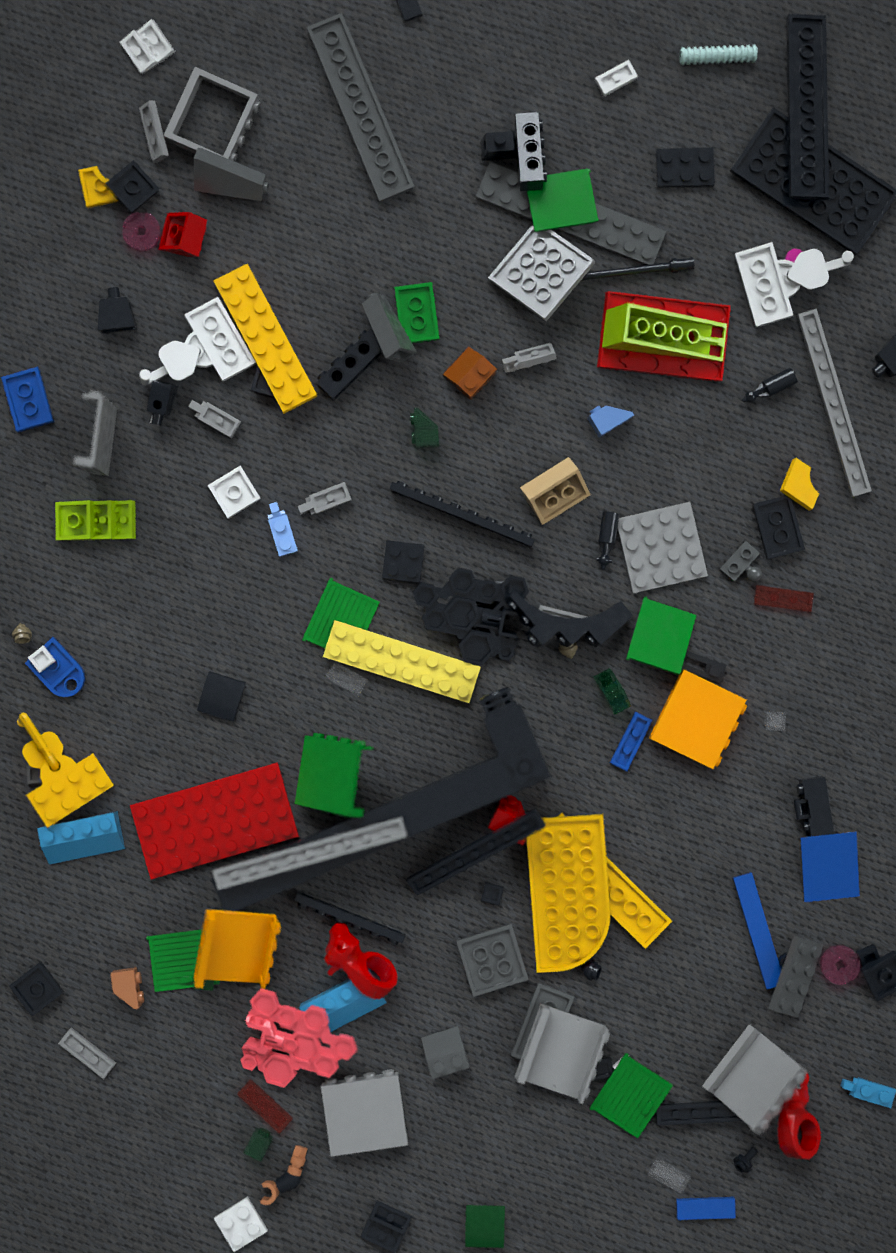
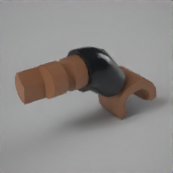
[260,1145,308,1205]

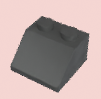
[421,1026,470,1079]

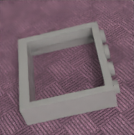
[163,67,260,161]

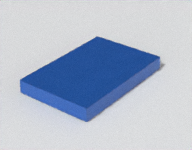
[1,367,54,432]

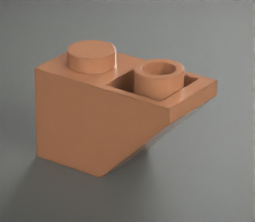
[111,967,144,1009]

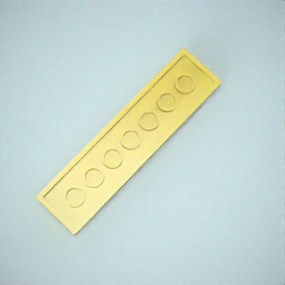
[323,620,481,703]

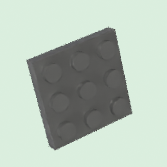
[456,923,529,997]

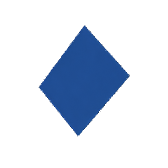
[801,832,860,902]

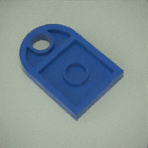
[25,637,85,697]

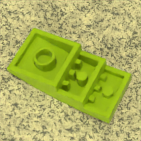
[55,500,136,540]

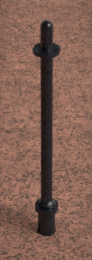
[581,257,695,281]

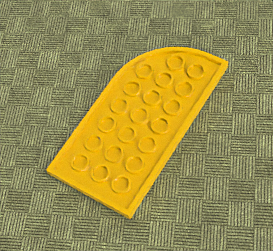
[527,814,610,973]

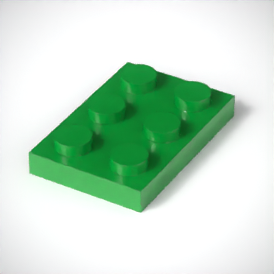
[394,282,439,343]

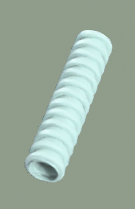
[679,45,757,65]

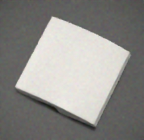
[120,19,175,73]

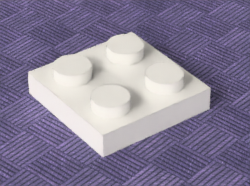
[208,466,261,519]
[214,1197,268,1252]

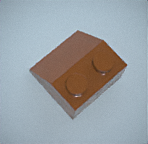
[443,347,497,400]

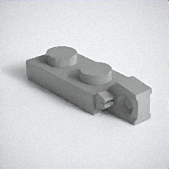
[502,343,557,373]
[188,400,241,438]
[297,482,352,515]

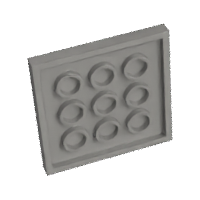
[488,225,595,321]
[618,502,708,593]

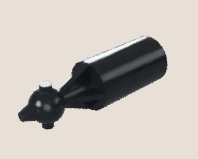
[742,368,797,402]
[596,511,620,570]

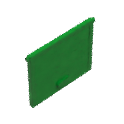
[527,169,599,232]
[302,578,380,648]
[626,596,696,675]
[146,929,220,992]
[589,1053,673,1138]

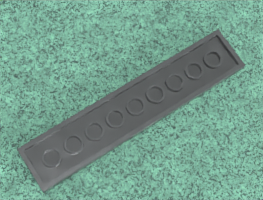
[307,13,415,203]
[476,162,666,265]

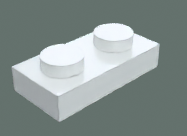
[595,60,638,96]

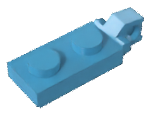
[840,1077,896,1108]

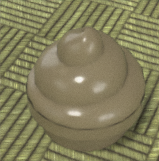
[12,623,32,644]
[558,642,578,659]

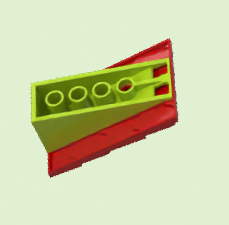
[597,291,731,381]

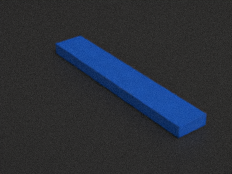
[733,872,781,989]

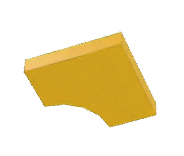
[79,166,119,208]
[780,458,819,510]

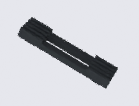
[682,651,727,683]

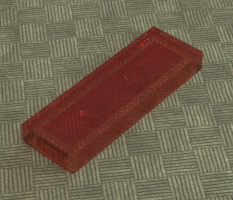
[754,585,814,612]
[237,1079,293,1134]

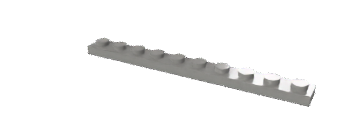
[797,309,872,497]
[213,817,407,890]

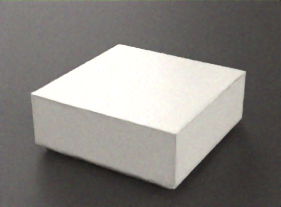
[28,646,56,673]

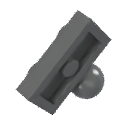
[720,541,762,582]

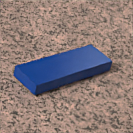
[609,712,653,771]
[676,1197,736,1220]

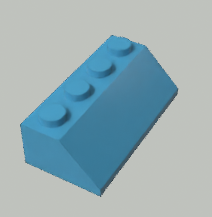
[37,811,125,864]
[299,968,387,1032]

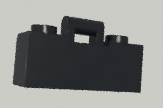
[793,776,834,837]

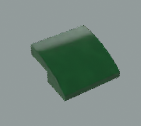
[465,1205,505,1248]

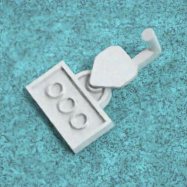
[735,242,854,327]
[140,297,256,386]

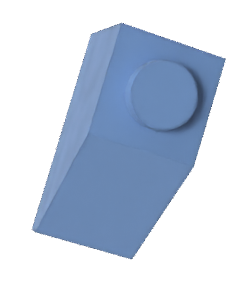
[587,406,634,437]

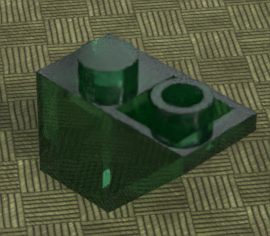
[410,408,439,448]
[594,668,631,715]

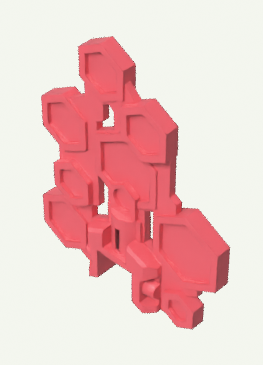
[240,988,357,1088]

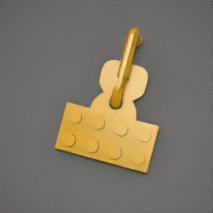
[17,713,114,828]

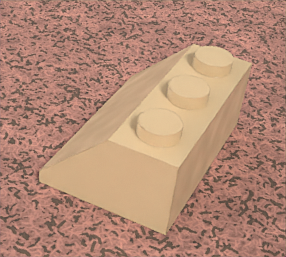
[520,457,591,525]

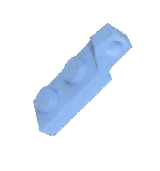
[268,502,298,557]

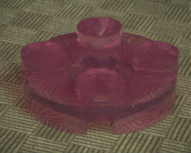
[122,212,161,252]
[820,945,860,985]

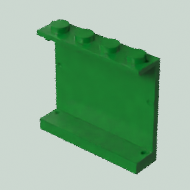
[295,732,373,817]

